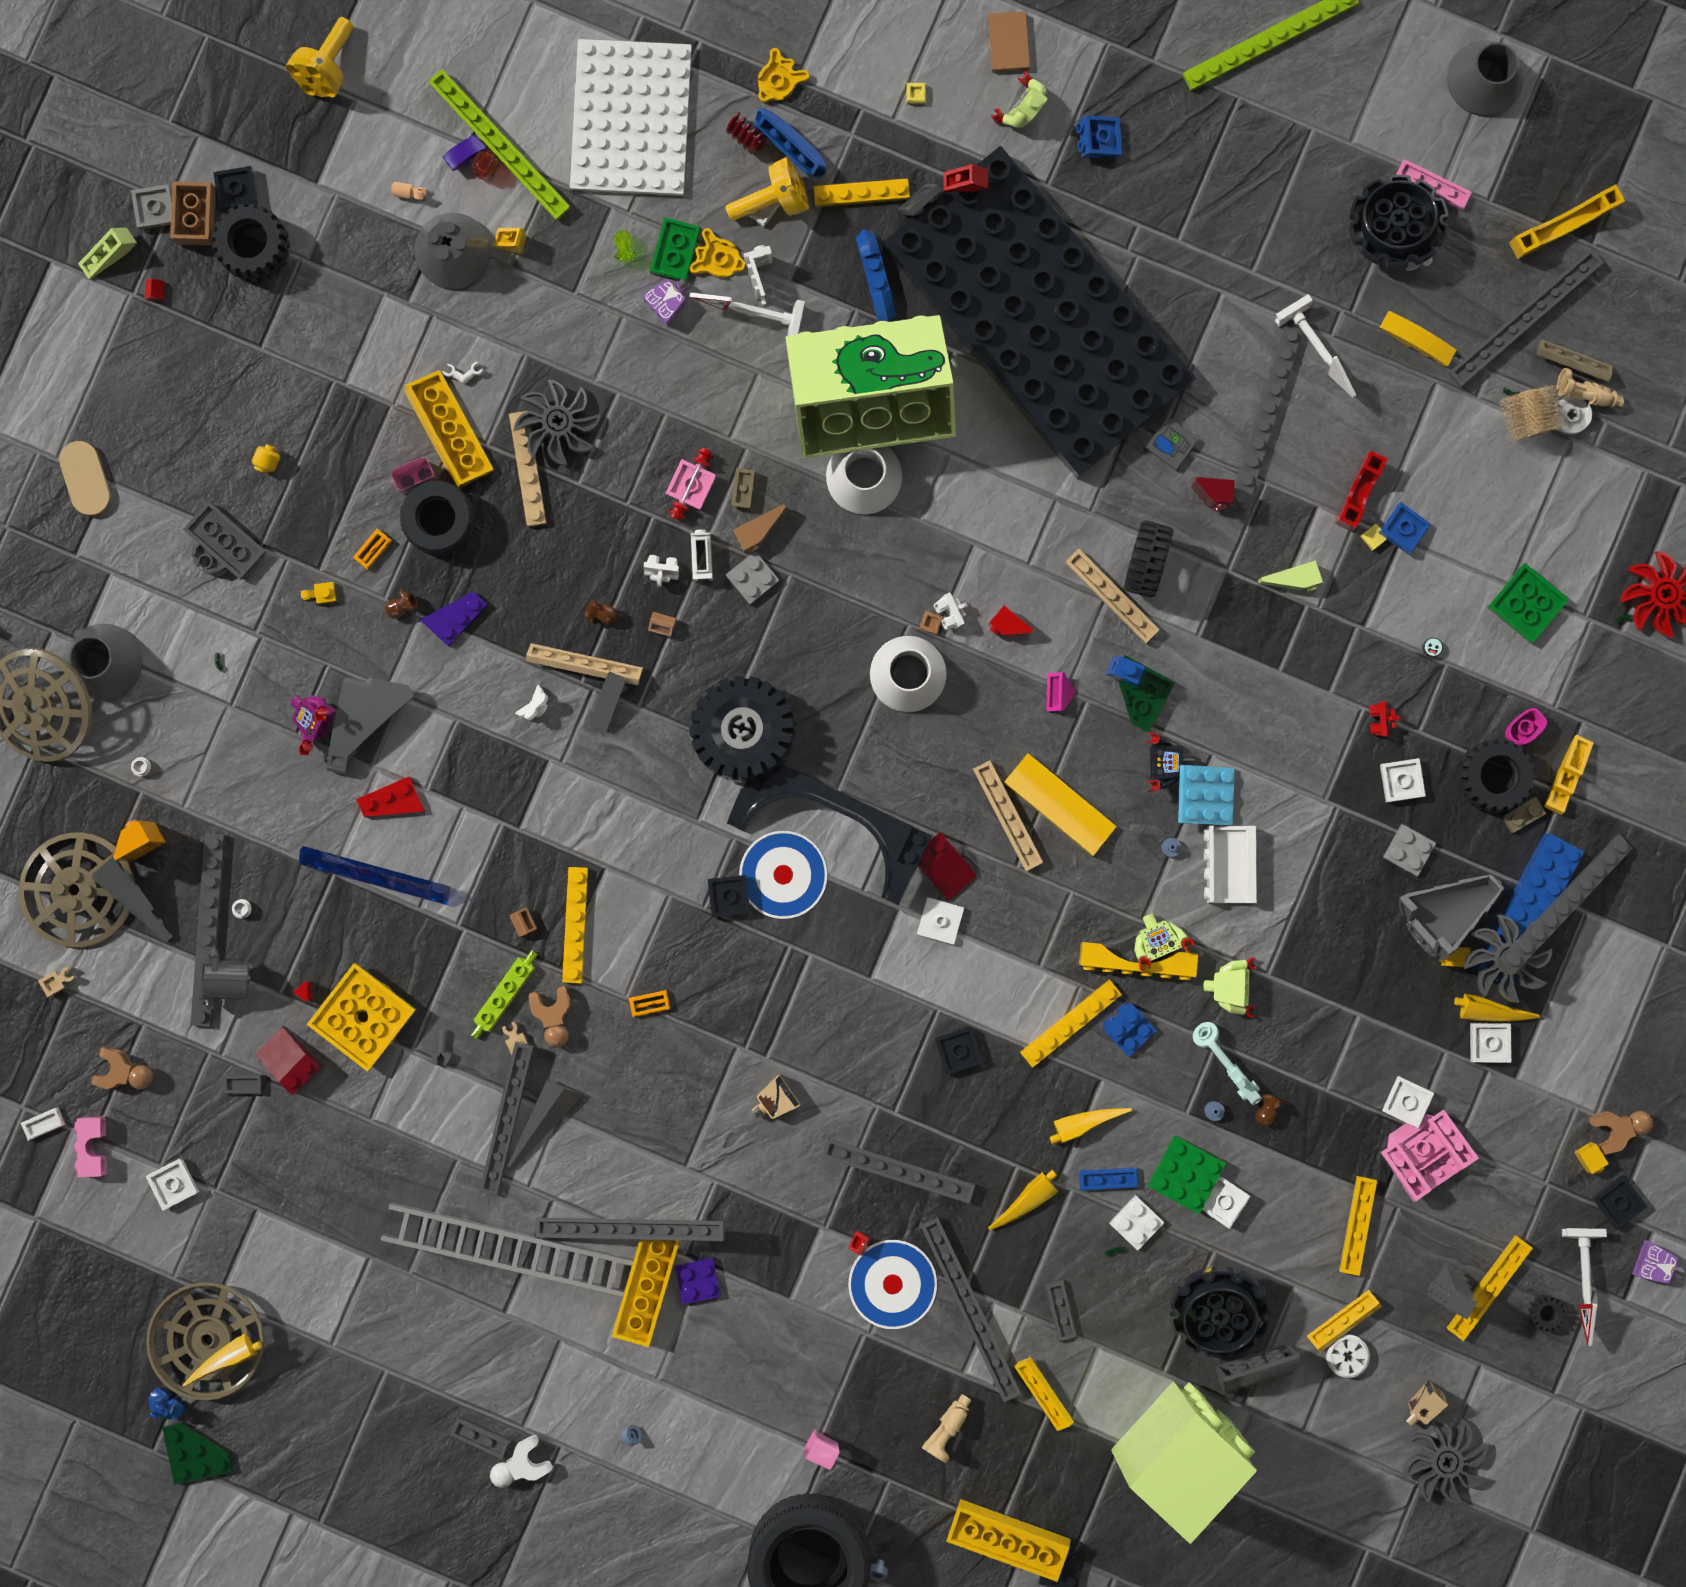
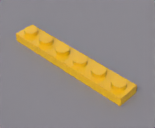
[562,867,588,983]
[1020,980,1122,1068]
[1447,1235,1533,1341]

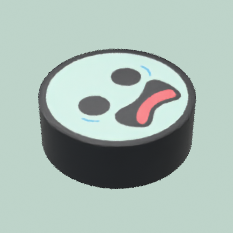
[1422,638,1443,657]

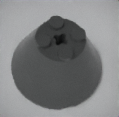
[415,213,491,289]

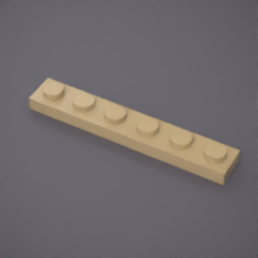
[509,411,547,527]
[1065,549,1159,644]
[526,643,643,685]
[973,760,1043,871]

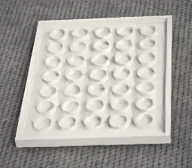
[570,39,692,196]

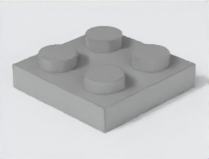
[131,184,172,229]
[726,551,779,605]
[1382,824,1436,876]

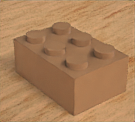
[170,181,216,245]

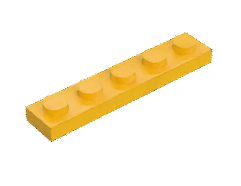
[814,179,910,207]
[1339,1176,1377,1276]

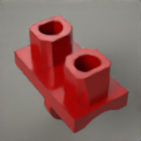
[1369,701,1402,737]

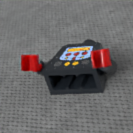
[1146,732,1194,792]

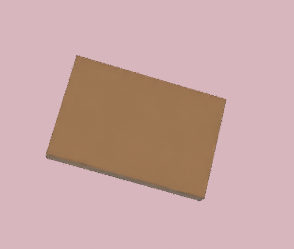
[988,11,1030,72]

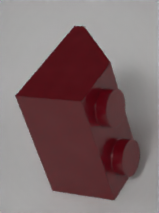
[1191,477,1235,512]

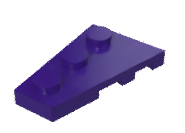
[420,592,488,647]

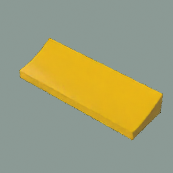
[404,370,494,489]
[1003,753,1117,856]
[612,1239,680,1347]
[946,1499,1071,1582]

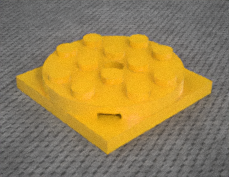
[307,963,416,1072]

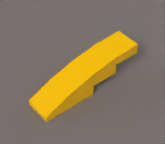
[1380,311,1456,367]
[1544,735,1593,815]

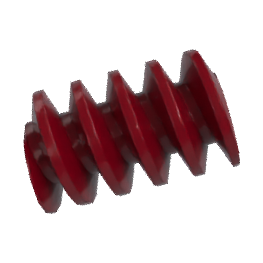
[726,112,768,155]

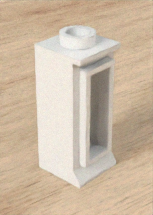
[691,530,713,582]

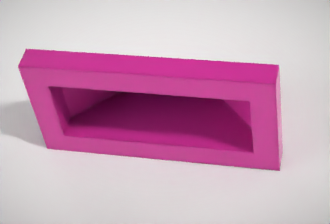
[1046,672,1076,711]

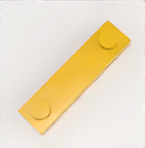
[1307,1290,1382,1353]
[1014,1357,1074,1431]

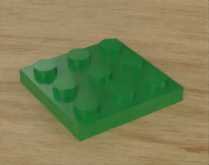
[1487,563,1569,644]
[1147,1135,1226,1215]

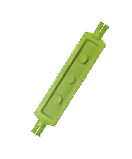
[471,950,538,1039]

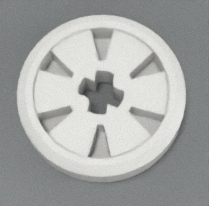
[1326,1334,1370,1378]

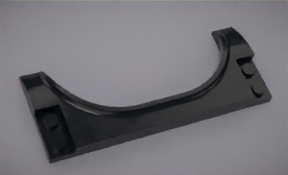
[727,765,932,906]

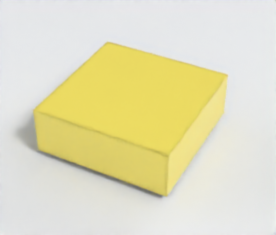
[907,83,926,104]
[1360,524,1386,551]

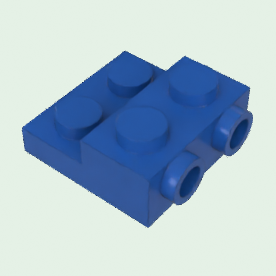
[1076,115,1122,158]
[1102,1002,1157,1057]

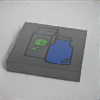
[1145,417,1198,471]

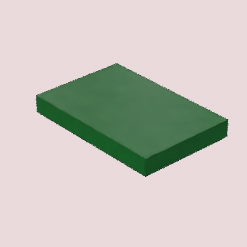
[650,217,701,283]

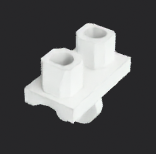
[644,555,679,587]
[934,592,968,630]

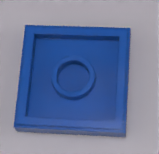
[1378,502,1431,555]

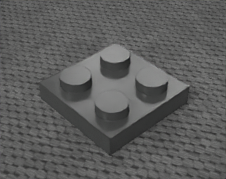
[898,184,941,216]

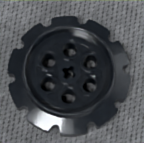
[1349,175,1448,269]
[1169,1266,1270,1358]

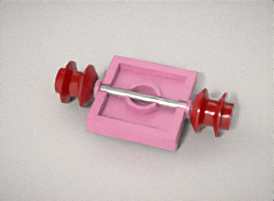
[665,448,717,521]

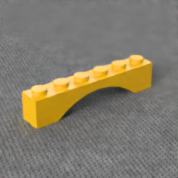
[1509,185,1625,259]
[1079,942,1198,980]

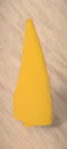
[1454,994,1540,1021]
[1049,1108,1132,1144]
[988,1170,1058,1230]
[183,1334,262,1387]

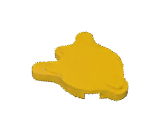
[758,48,810,103]
[690,228,746,278]

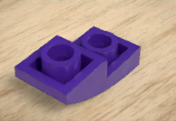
[443,134,486,171]

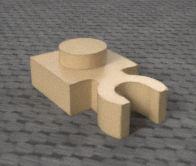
[38,967,76,997]
[502,1021,529,1055]

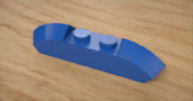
[754,108,828,180]
[856,229,896,322]

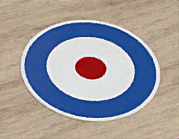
[739,831,827,919]
[848,1240,937,1329]

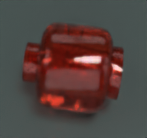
[471,150,499,180]

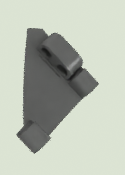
[327,677,415,774]

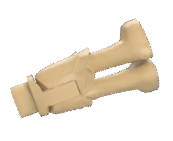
[1556,368,1624,407]
[922,1394,971,1464]

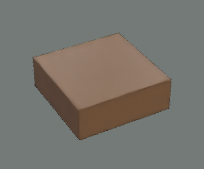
[919,610,943,635]

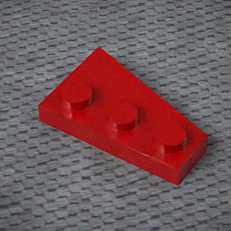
[356,776,425,817]

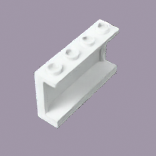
[1204,826,1256,903]

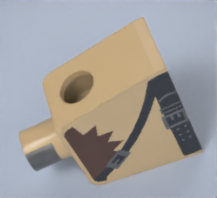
[752,1074,800,1119]
[1404,1380,1448,1427]

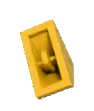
[493,228,527,254]

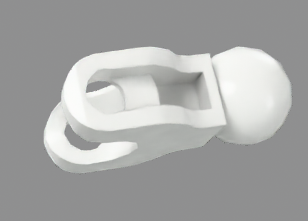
[490,1435,553,1488]

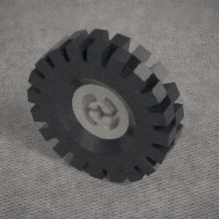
[689,676,796,783]

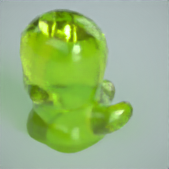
[613,229,637,262]

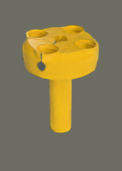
[286,17,354,97]
[726,157,809,221]

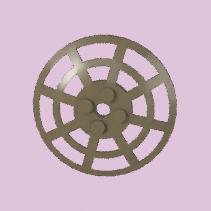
[0,648,92,762]
[19,832,135,947]
[146,1282,264,1400]

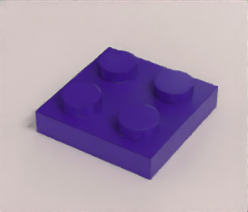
[675,1257,721,1304]

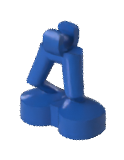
[149,1387,186,1420]

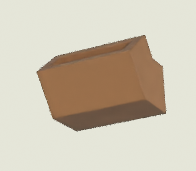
[648,612,677,637]
[509,907,537,937]

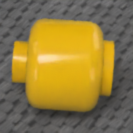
[252,444,280,474]

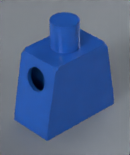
[1105,656,1146,689]

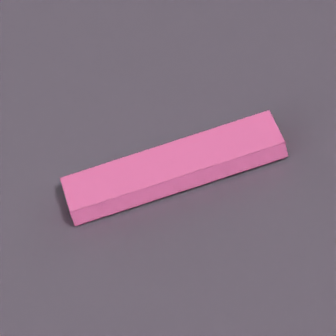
[1396,159,1472,211]

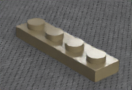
[1537,339,1612,382]

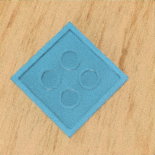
[1178,765,1234,826]

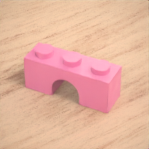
[74,1116,107,1177]

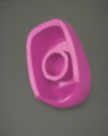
[1505,708,1547,745]

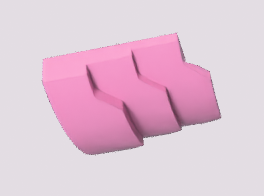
[1381,1110,1479,1202]

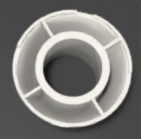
[826,446,902,515]
[870,636,946,712]

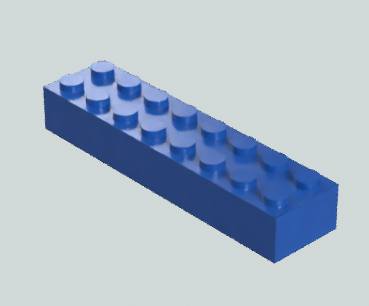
[1472,834,1584,983]

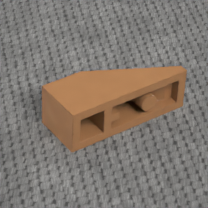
[733,504,786,553]

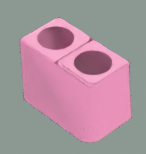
[391,457,437,494]
[804,1430,840,1470]

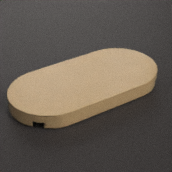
[59,441,111,516]

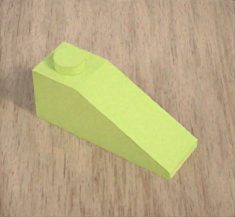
[78,228,137,279]
[1258,560,1323,592]

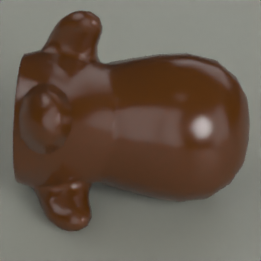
[385,589,418,619]
[584,598,617,625]
[1256,1093,1284,1127]

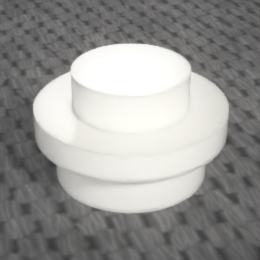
[131,757,151,776]
[232,899,252,918]

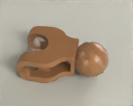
[529,986,571,1048]
[91,1047,153,1090]
[1589,1111,1653,1154]

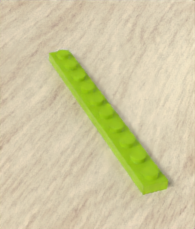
[1182,0,1359,91]
[428,69,571,221]

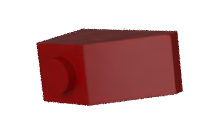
[944,164,988,192]
[988,605,1033,637]

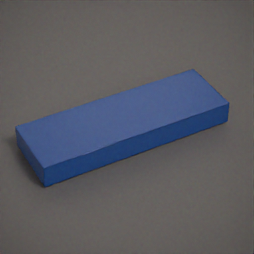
[1079,1167,1138,1191]

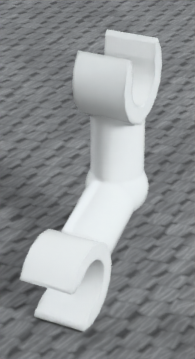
[443,362,484,384]

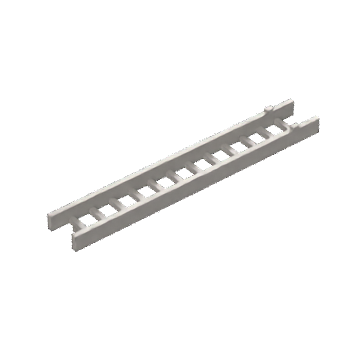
[381,1202,634,1297]

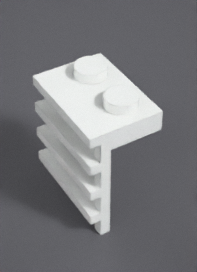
[744,245,773,305]

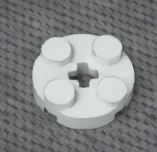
[1552,398,1592,434]

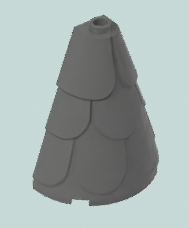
[1399,874,1504,960]

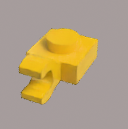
[301,582,337,604]

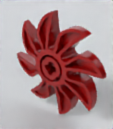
[1620,551,1686,638]

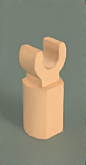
[391,182,427,200]

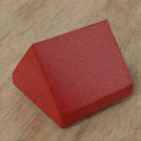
[144,278,165,301]
[293,981,312,1001]
[848,1231,872,1256]

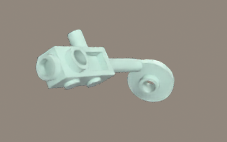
[1193,1022,1262,1105]

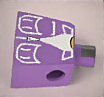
[642,279,689,327]
[1632,1240,1684,1283]

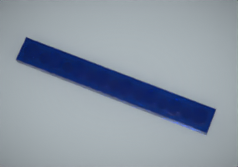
[299,846,450,905]

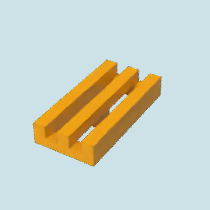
[353,529,393,570]
[629,990,671,1017]

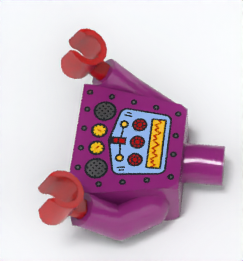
[290,695,336,755]

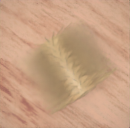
[1500,385,1566,441]

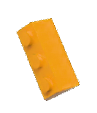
[113,820,166,861]

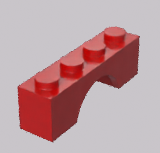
[1335,451,1388,531]

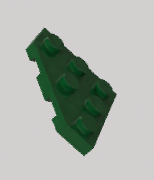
[1118,655,1175,733]
[162,1422,233,1485]

